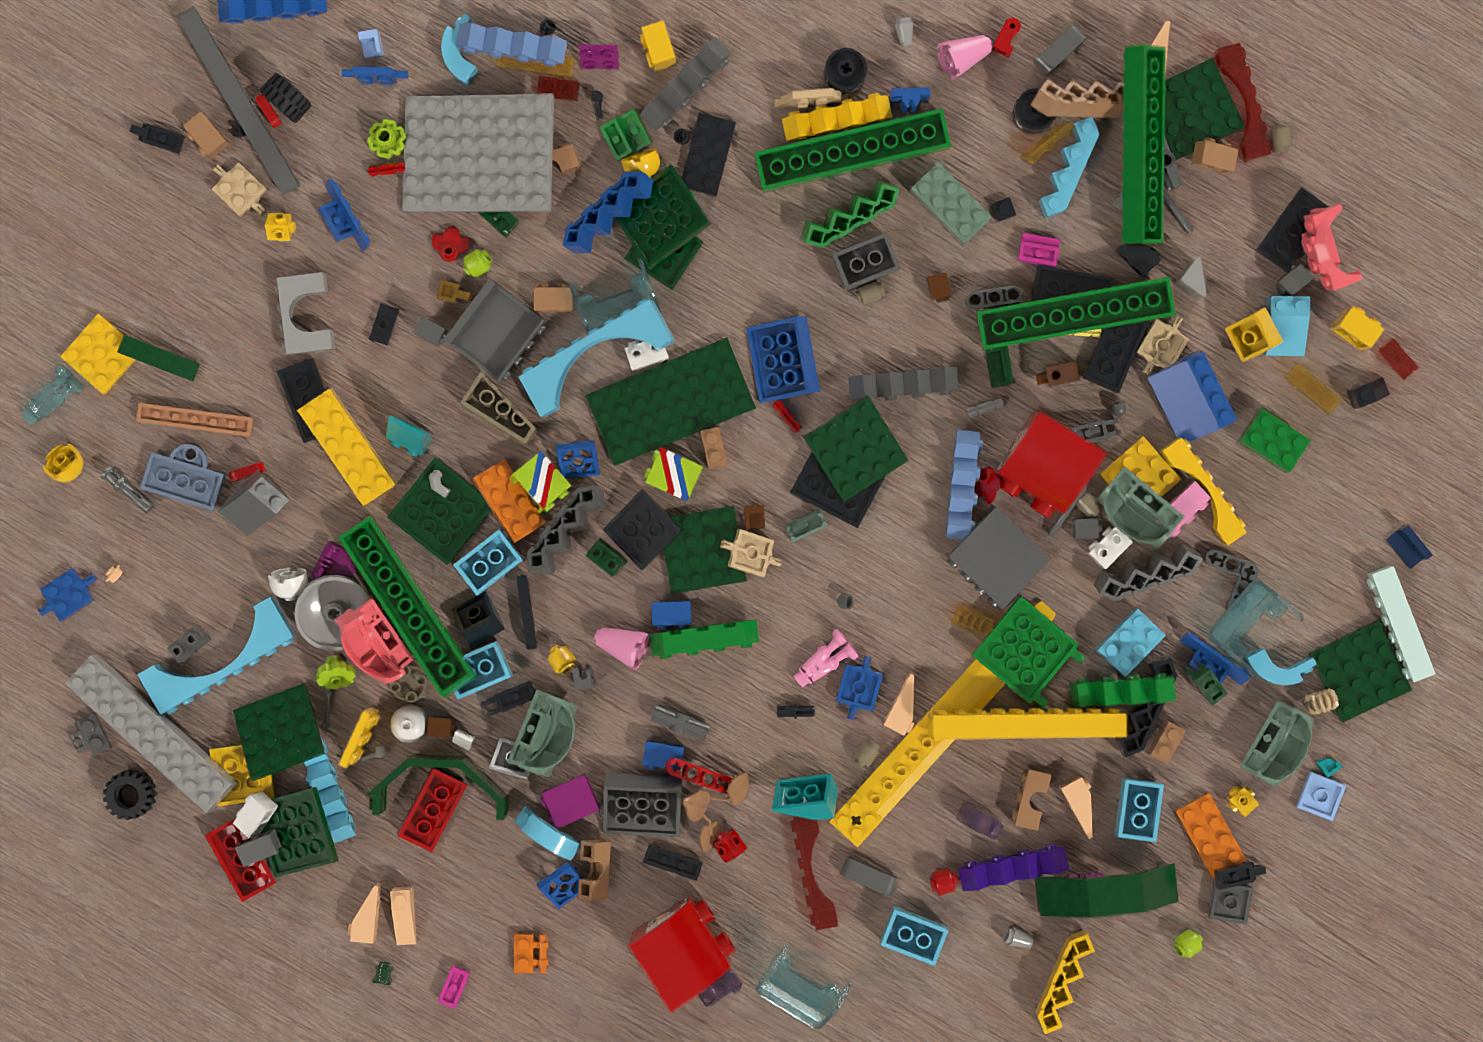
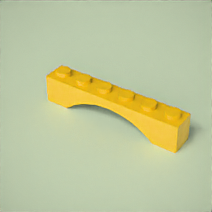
[1159,437,1247,546]

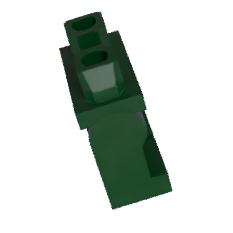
[585,538,628,577]

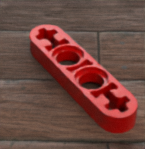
[665,758,732,794]

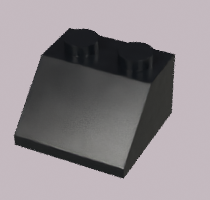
[452,591,505,647]

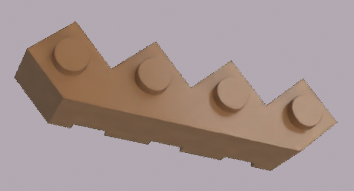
[1031,80,1124,118]

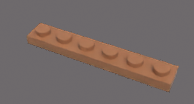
[136,403,254,437]

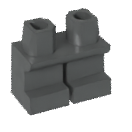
[167,625,212,663]

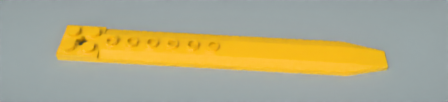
[829,601,1056,847]

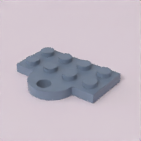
[140,444,226,511]

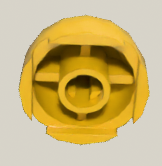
[621,148,660,179]
[43,444,84,483]

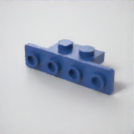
[318,178,370,252]
[1179,632,1250,685]

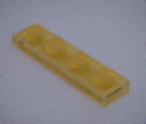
[496,56,575,78]

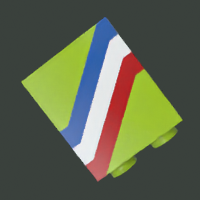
[644,448,703,502]
[509,451,571,514]

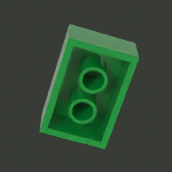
[1237,409,1311,473]

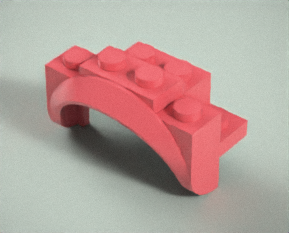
[1301,203,1363,290]
[334,599,414,683]

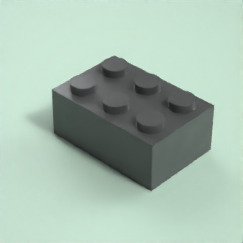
[832,233,900,292]

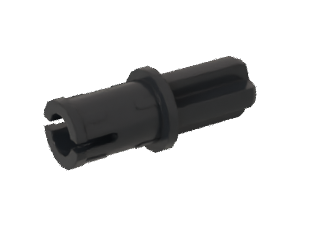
[777,704,815,719]

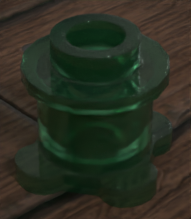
[372,962,394,985]

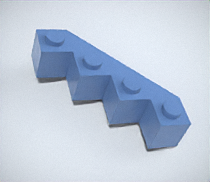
[456,23,567,67]
[946,430,983,540]

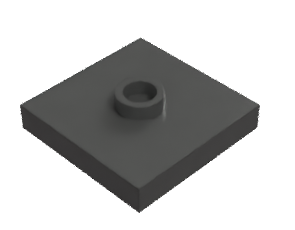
[1208,880,1253,925]

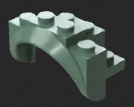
[1097,467,1185,549]
[508,690,578,777]
[1240,700,1314,788]

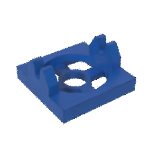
[889,87,931,114]
[556,440,600,479]
[536,862,583,909]

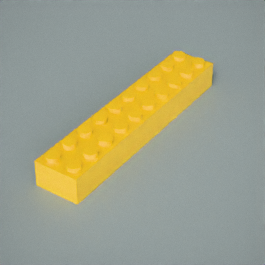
[928,707,1127,739]

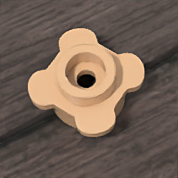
[105,565,123,583]

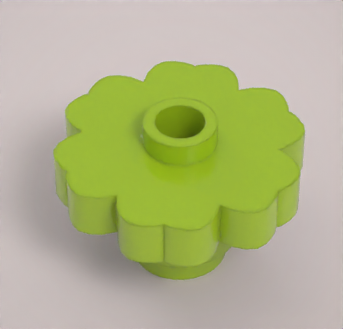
[367,119,406,159]
[316,655,356,689]

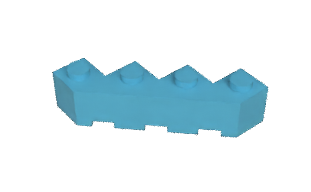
[1038,117,1099,219]
[304,737,356,843]

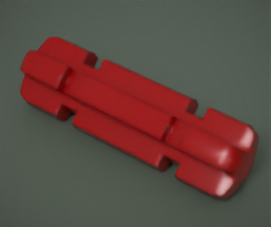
[368,162,405,177]
[773,399,802,433]

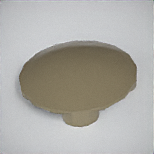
[389,665,428,703]

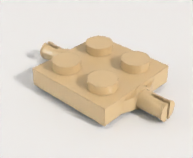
[212,162,267,217]
[1136,316,1189,376]
[720,529,782,578]

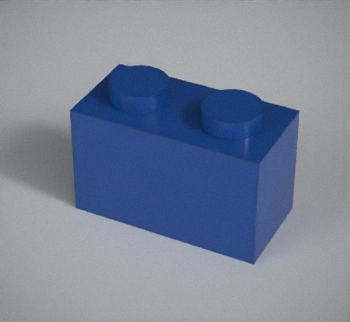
[652,601,692,629]
[642,740,685,771]

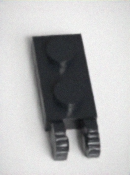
[482,680,536,717]

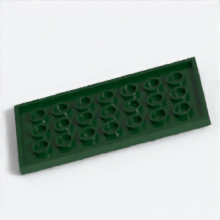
[586,338,756,466]

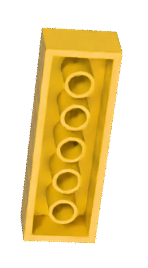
[297,389,398,506]

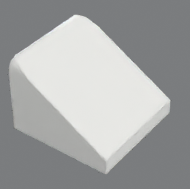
[452,729,475,750]

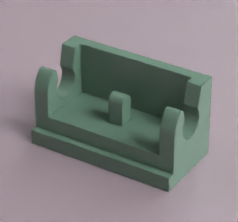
[785,509,828,542]

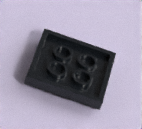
[602,489,683,571]

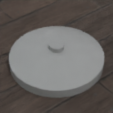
[295,575,370,651]

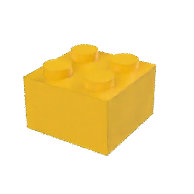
[639,21,677,72]
[1330,306,1384,351]
[1225,307,1283,363]

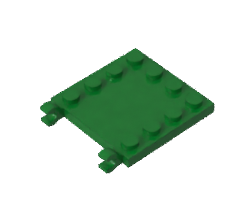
[971,596,1085,708]

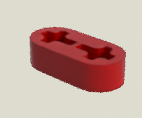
[255,94,283,129]
[229,462,266,482]

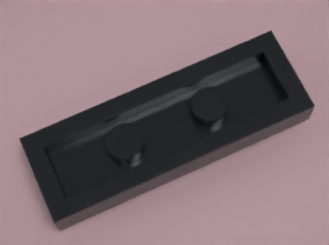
[642,844,703,881]

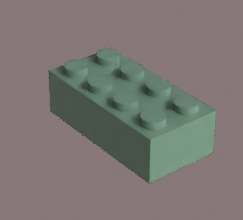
[909,162,992,247]

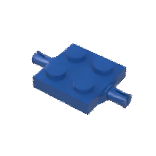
[342,67,408,86]
[38,568,97,621]
[836,655,883,720]

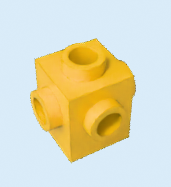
[265,213,296,241]
[1226,785,1260,817]

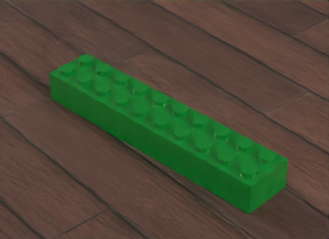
[1121,45,1166,243]
[754,108,951,193]
[976,277,1176,350]
[338,516,478,699]

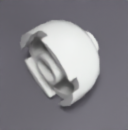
[268,568,308,601]
[390,704,428,743]

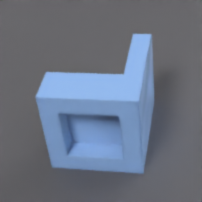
[358,29,384,59]

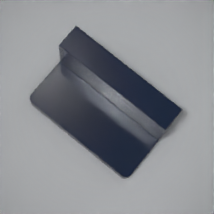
[1386,525,1433,569]

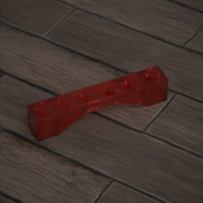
[1214,43,1272,163]
[790,816,839,931]

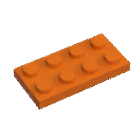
[472,459,546,544]
[1175,792,1246,878]

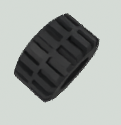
[259,72,312,123]
[103,770,157,820]

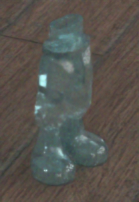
[21,364,84,426]

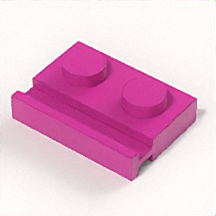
[1018,233,1061,267]

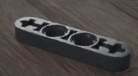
[517,575,537,650]

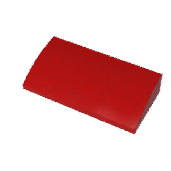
[397,767,468,852]
[205,817,276,902]

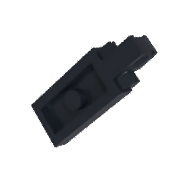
[129,123,186,155]
[1214,862,1266,890]

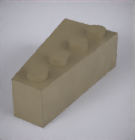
[460,371,537,447]

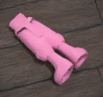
[793,629,859,688]

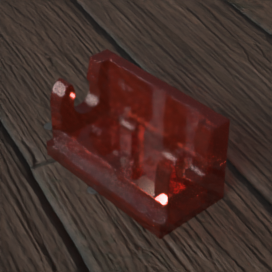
[1378,337,1419,380]

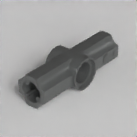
[1164,137,1184,191]
[651,704,710,741]

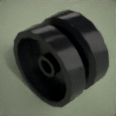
[824,48,867,95]
[1012,88,1056,135]

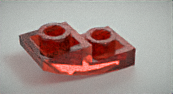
[537,76,580,102]

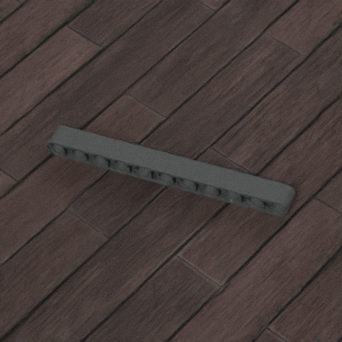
[177,6,300,195]

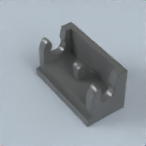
[573,666,597,690]
[235,828,281,866]

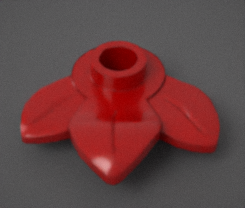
[432,225,470,262]
[974,467,1001,504]

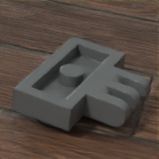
[70,713,112,756]

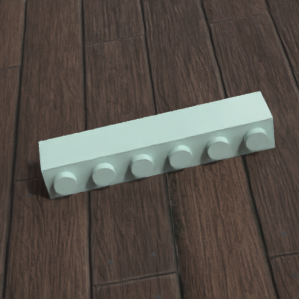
[1367,566,1435,682]

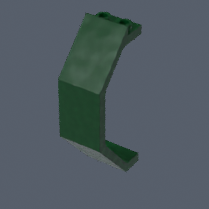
[366,754,509,821]
[1035,861,1179,918]

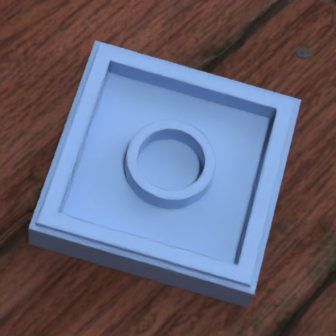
[1295,771,1346,821]

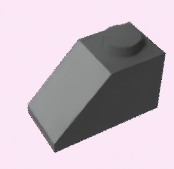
[1274,264,1313,296]
[413,316,447,347]

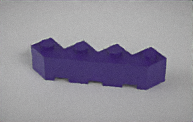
[958,844,1069,891]

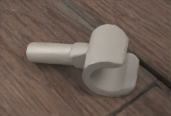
[361,746,387,762]

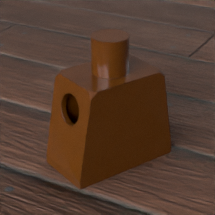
[1036,361,1081,387]

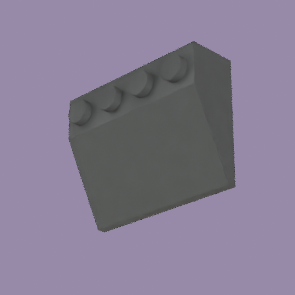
[603,773,682,837]

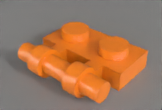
[514,933,549,973]

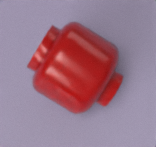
[929,868,959,896]

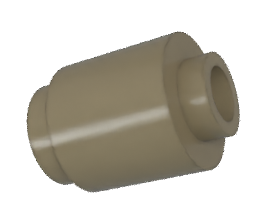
[1270,124,1291,153]
[856,281,885,305]
[1076,490,1101,518]
[853,738,880,768]

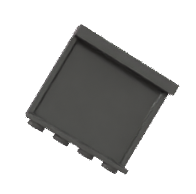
[444,279,546,383]
[945,505,1050,609]

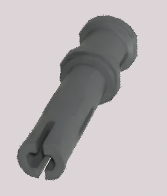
[100,465,154,514]

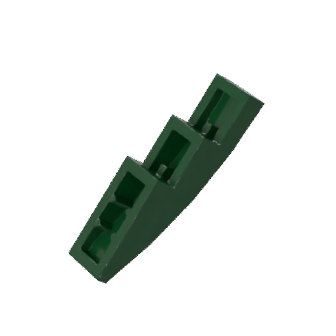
[117,335,200,381]

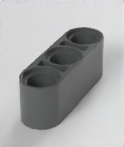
[1034,24,1087,76]
[965,286,1022,310]
[840,856,898,896]

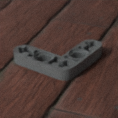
[1204,549,1259,616]

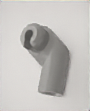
[429,470,450,498]

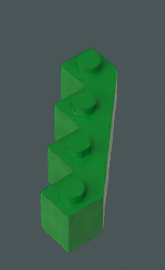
[800,179,900,248]
[649,619,760,659]
[1069,673,1176,707]

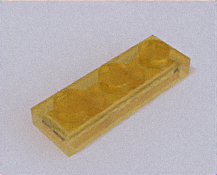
[1020,120,1074,164]
[1284,363,1342,415]

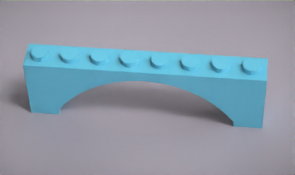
[519,299,676,418]
[138,596,297,715]

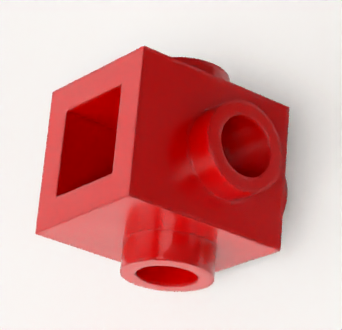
[712,829,747,863]

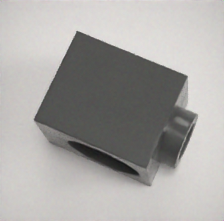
[1072,519,1102,539]

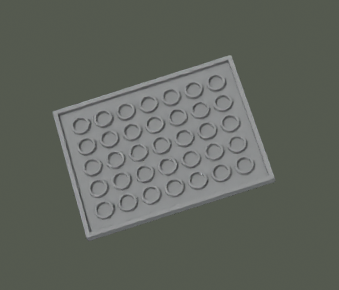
[402,94,554,212]

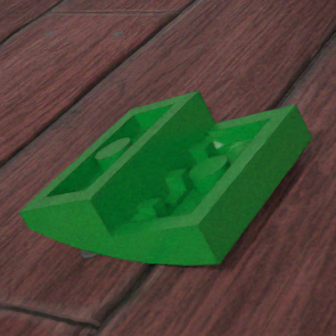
[599,109,653,161]

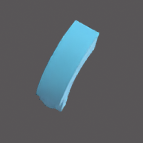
[441,14,478,86]
[1244,648,1317,685]
[514,806,581,861]

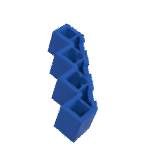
[217,0,327,24]
[563,172,653,253]

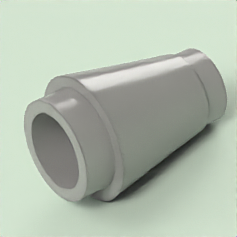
[895,17,913,46]
[1003,927,1034,948]

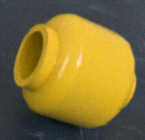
[547,645,576,674]

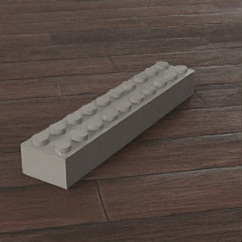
[65,654,238,813]

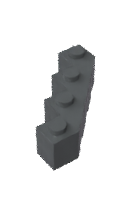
[640,37,731,131]
[848,367,959,401]
[527,485,605,576]
[1093,543,1203,601]

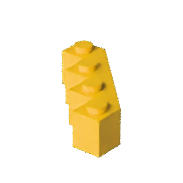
[782,93,893,141]
[1035,930,1095,1034]

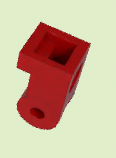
[992,18,1021,58]

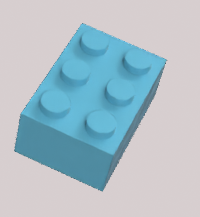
[453,529,525,595]
[1095,608,1166,677]
[455,641,513,700]
[1114,777,1164,842]
[880,905,949,966]

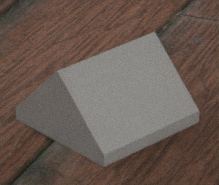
[1174,257,1207,300]
[489,738,536,779]

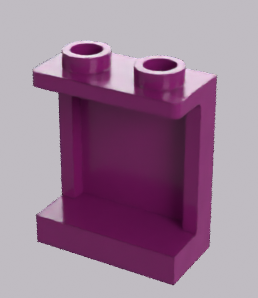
[540,773,600,828]

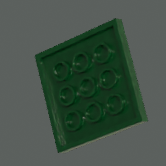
[1165,58,1246,161]
[615,164,712,270]
[803,396,909,502]
[387,458,491,565]
[664,506,747,594]
[1309,620,1412,723]
[233,683,325,781]
[261,787,339,878]

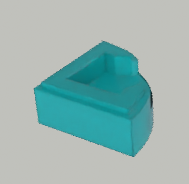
[1315,758,1343,778]

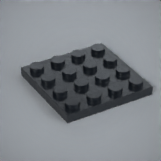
[790,452,885,529]

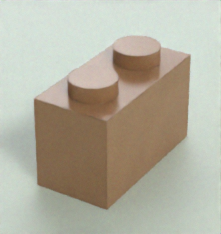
[183,111,229,158]
[1191,138,1238,173]
[534,284,574,312]
[701,427,728,469]
[1147,720,1186,765]

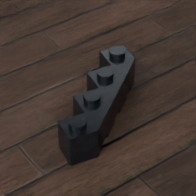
[1115,657,1178,757]

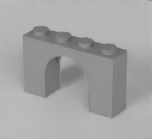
[275,272,336,356]

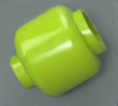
[463,249,492,277]
[1173,929,1203,958]

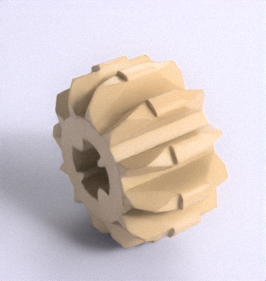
[1304,689,1339,715]

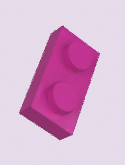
[438,965,470,1009]

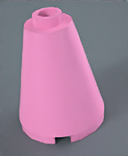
[937,35,993,80]
[594,627,650,670]

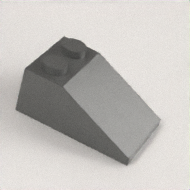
[218,470,289,535]

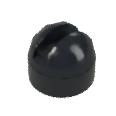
[540,18,557,35]
[674,129,690,145]

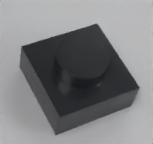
[991,197,1016,222]

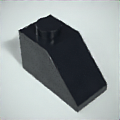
[1115,246,1161,278]
[1346,377,1390,409]

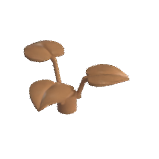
[682,772,749,853]

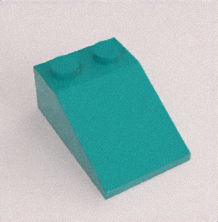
[386,416,433,457]
[772,774,838,820]

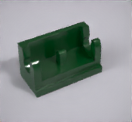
[477,212,520,238]
[985,346,1014,388]
[1185,663,1228,706]

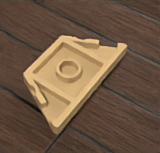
[774,88,848,109]

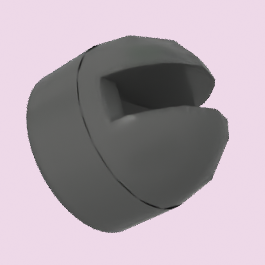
[1110,401,1126,417]
[837,594,853,610]

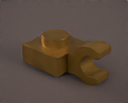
[436,280,473,304]

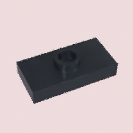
[369,303,400,346]

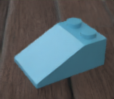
[1265,296,1310,356]

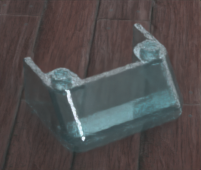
[569,258,661,333]
[1209,581,1304,677]
[756,945,851,1029]

